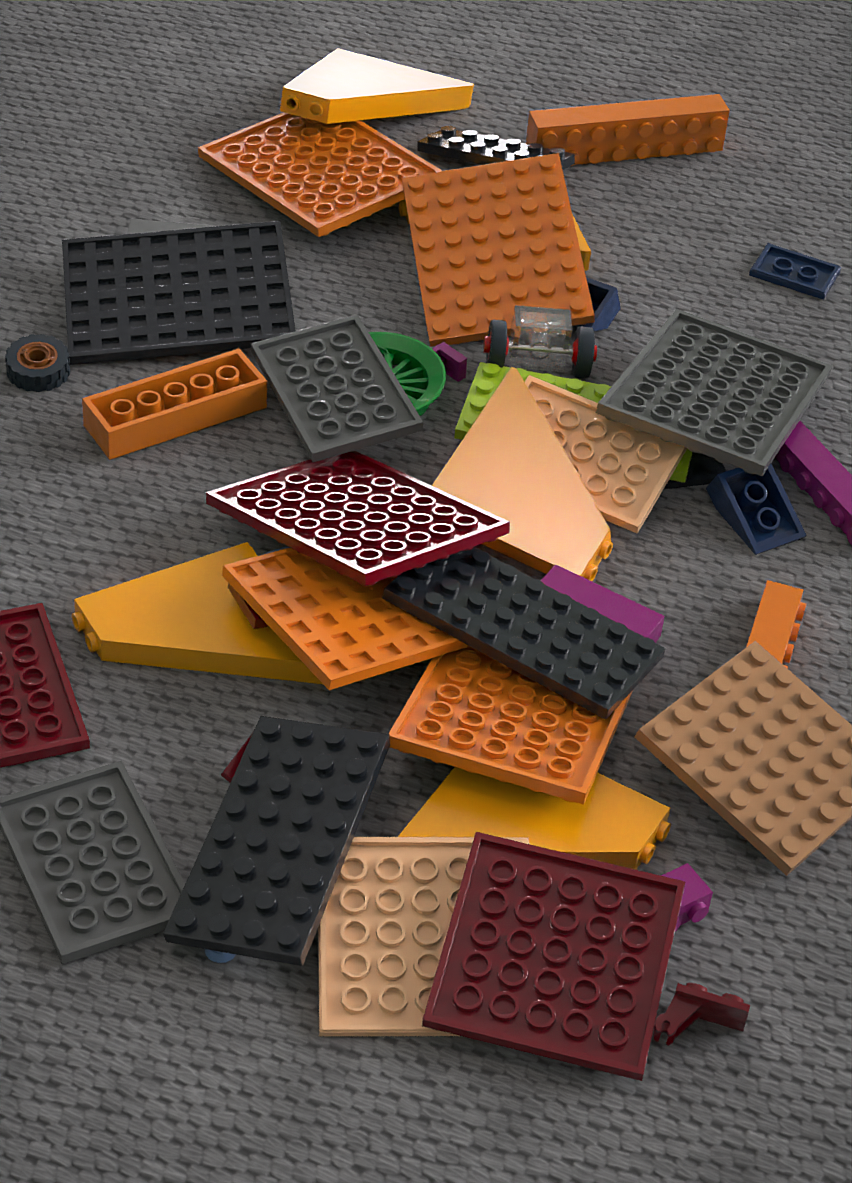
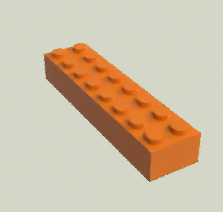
[526,94,730,166]

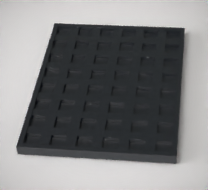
[62,221,296,365]

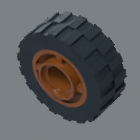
[5,334,70,392]

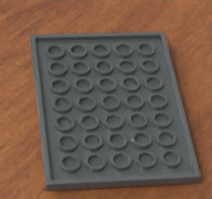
[596,309,832,476]

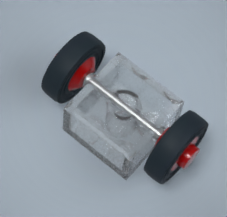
[483,305,597,378]

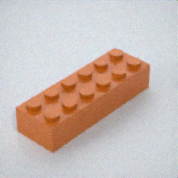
[82,348,267,460]

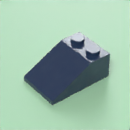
[706,464,807,555]

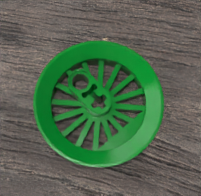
[369,332,446,416]

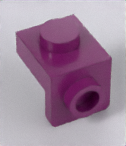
[432,342,467,382]

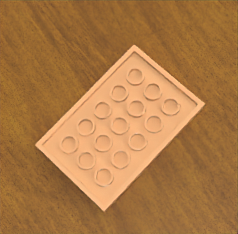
[525,375,687,534]

